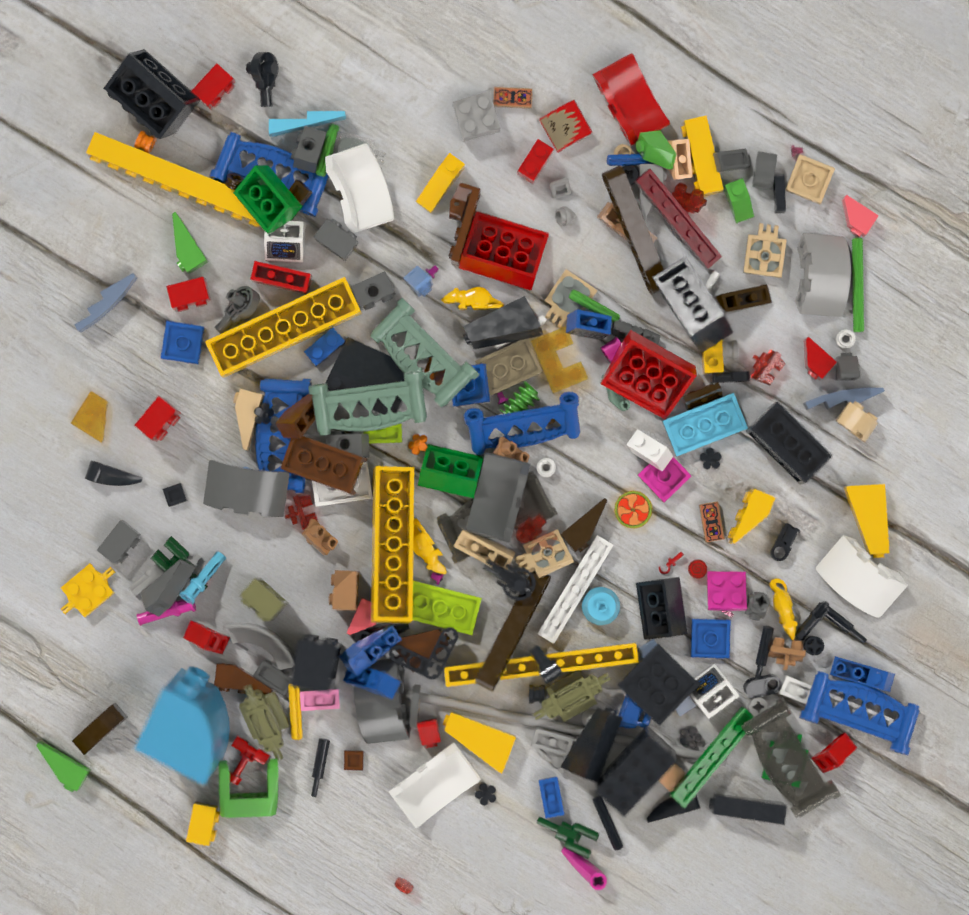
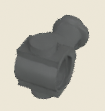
[745,592,770,621]

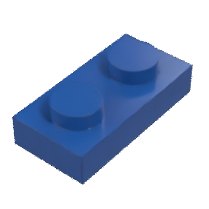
[304,327,345,367]
[539,776,564,818]

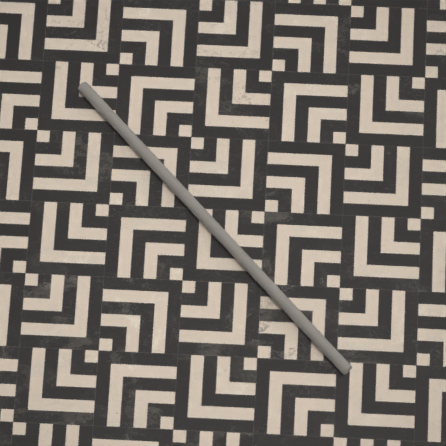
[405,690,727,766]

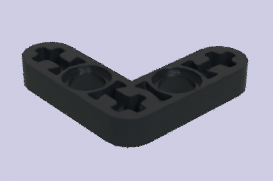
[389,627,458,680]

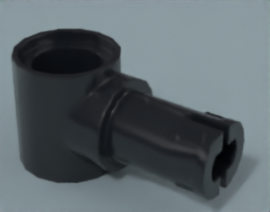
[529,645,563,684]

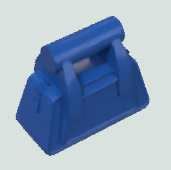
[618,694,651,729]

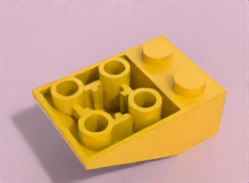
[727,489,776,544]

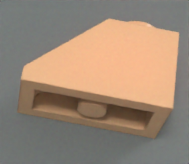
[667,139,692,180]

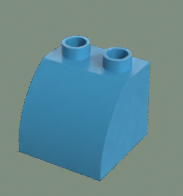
[134,666,230,785]

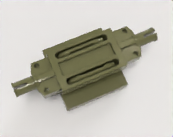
[532,670,611,722]
[239,685,290,761]

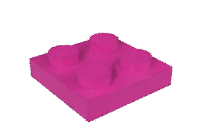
[637,457,691,503]
[707,571,747,611]

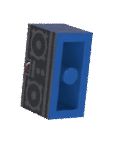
[566,309,612,340]

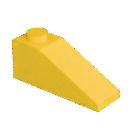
[416,153,465,213]

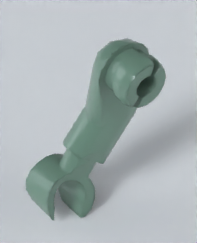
[602,375,630,411]

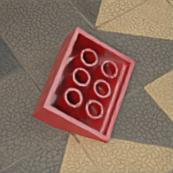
[459,211,549,291]
[600,330,697,420]

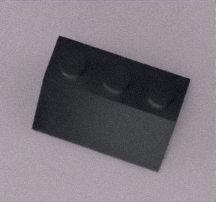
[636,577,688,640]

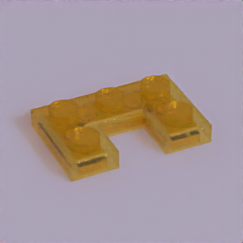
[531,326,588,394]

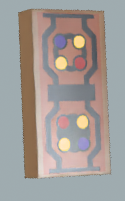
[494,87,532,109]
[699,502,725,543]

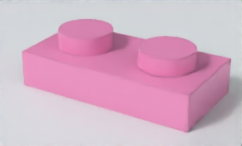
[300,689,340,711]

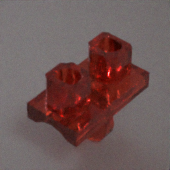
[671,183,707,214]
[751,350,786,386]
[285,495,318,530]
[516,514,547,544]

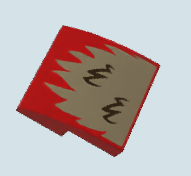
[539,100,593,152]

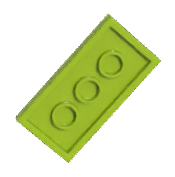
[412,580,482,635]

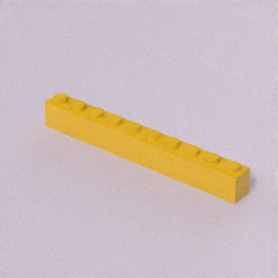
[86,132,260,228]
[444,642,638,687]

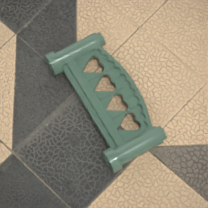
[370,298,480,407]
[308,371,427,436]

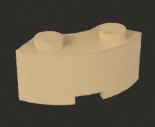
[835,401,878,443]

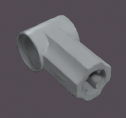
[129,564,165,600]

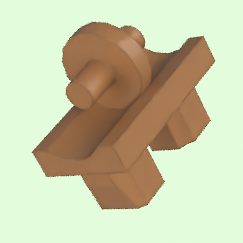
[493,437,530,463]
[302,519,338,555]
[768,637,806,671]

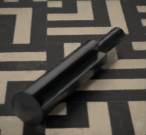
[822,601,867,643]
[755,626,775,677]
[311,738,330,797]

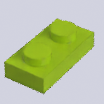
[363,423,402,444]

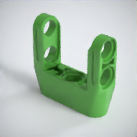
[219,759,278,818]

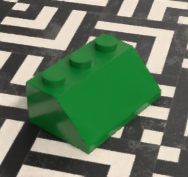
[233,165,303,234]
[418,444,483,499]

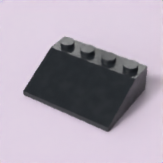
[326,337,405,414]

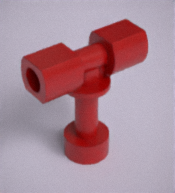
[230,735,270,786]

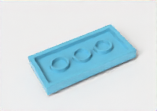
[662,393,748,457]

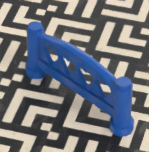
[209,132,329,217]
[255,378,312,493]
[464,392,580,455]
[799,671,920,756]

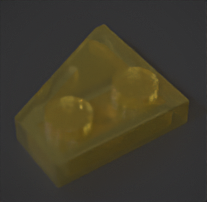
[71,391,108,443]

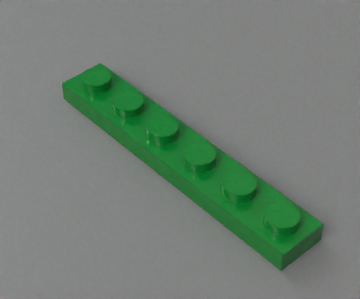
[669,707,757,808]

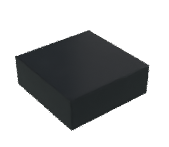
[163,483,187,507]

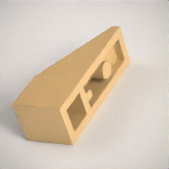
[233,389,264,451]
[453,530,515,569]

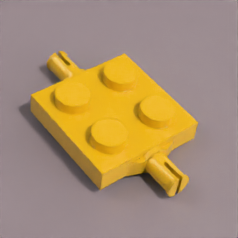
[60,563,116,618]

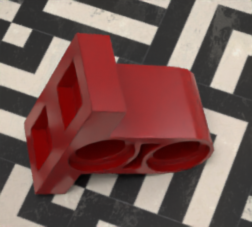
[183,620,230,655]
[811,732,857,773]

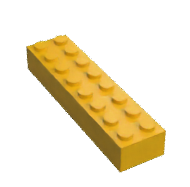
[205,277,362,378]
[371,466,414,623]

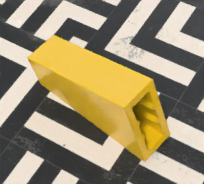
[844,484,890,558]
[442,711,516,773]

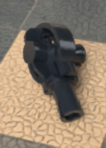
[246,52,279,107]
[482,558,535,600]

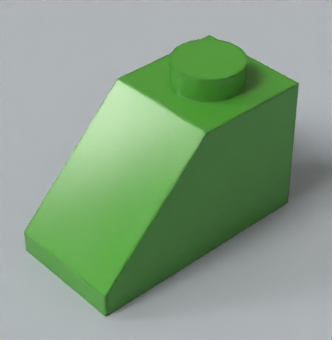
[636,130,677,169]
[723,178,754,223]

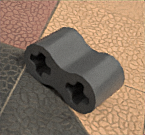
[752,151,777,190]

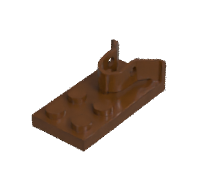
[449,183,481,267]
[280,436,368,495]

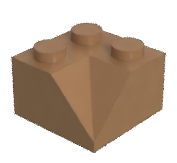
[329,570,359,610]

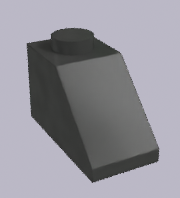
[836,353,861,381]

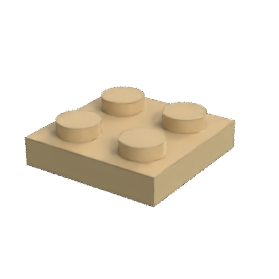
[785,154,835,204]

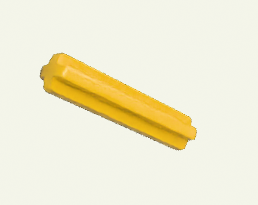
[288,684,303,740]

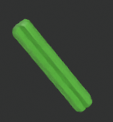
[316,124,339,177]
[569,290,620,323]

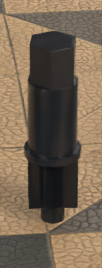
[795,601,830,640]

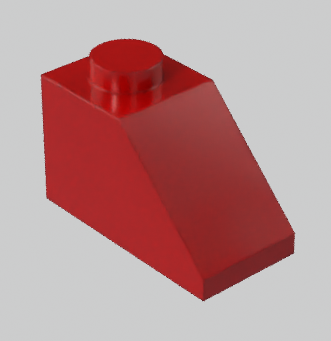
[804,337,837,381]
[417,718,441,748]

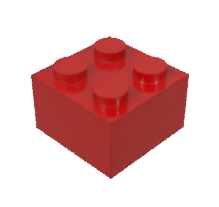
[134,396,181,442]

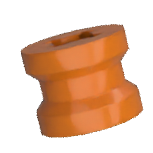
[134,130,156,153]

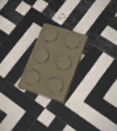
[475,339,543,396]

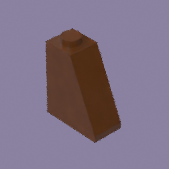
[396,629,451,673]

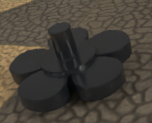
[254,403,274,424]
[700,448,722,470]
[680,727,702,749]
[475,783,496,806]

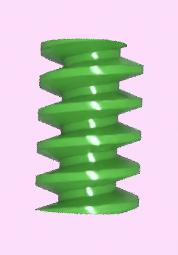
[499,381,540,414]

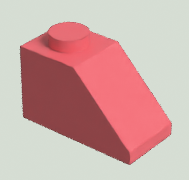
[842,195,879,237]
[346,598,377,635]

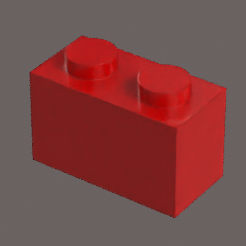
[191,63,236,109]
[517,139,554,184]
[166,277,211,312]

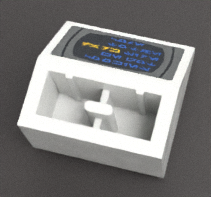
[264,221,305,263]
[690,664,739,719]

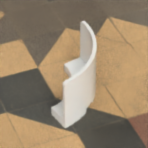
[325,144,394,233]
[816,535,908,618]
[388,743,481,828]

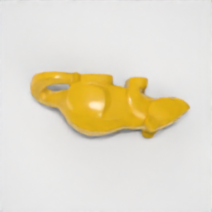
[441,287,505,310]
[413,518,447,574]
[769,578,797,640]

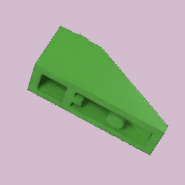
[172,212,208,274]
[36,741,91,792]

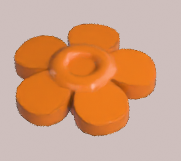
[408,434,428,455]

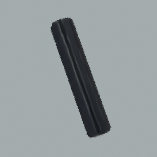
[592,796,623,851]

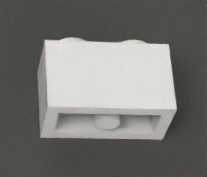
[626,429,673,471]

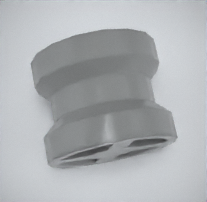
[722,340,738,360]
[747,697,768,717]

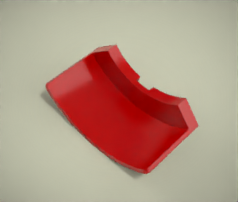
[592,53,670,146]

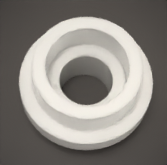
[836,329,855,349]
[537,458,556,477]

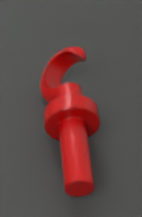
[659,551,684,574]

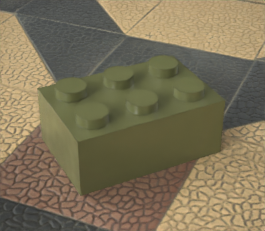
[239,578,289,622]

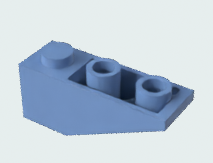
[403,265,433,297]

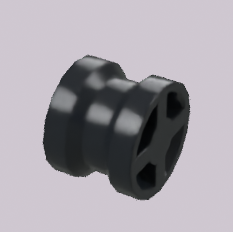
[622,165,638,186]
[803,636,824,656]
[529,685,545,704]

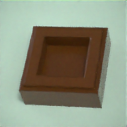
[344,750,364,771]

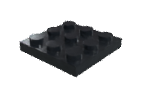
[618,643,700,726]

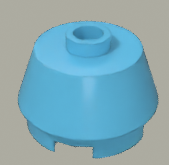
[582,587,620,625]

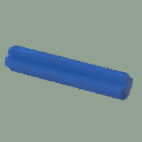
[606,154,654,166]

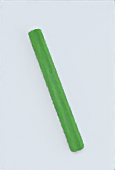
[852,238,864,333]

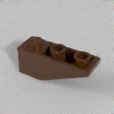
[214,663,273,695]

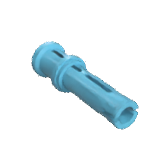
[179,551,226,604]

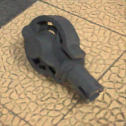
[214,286,260,334]

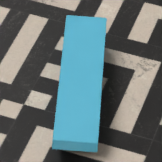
[269,111,346,137]

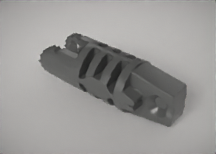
[611,320,660,345]

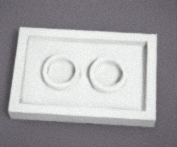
[312,461,373,507]

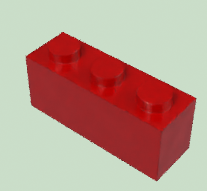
[250,261,312,294]

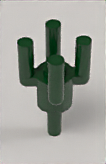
[150,536,208,592]
[536,816,599,859]

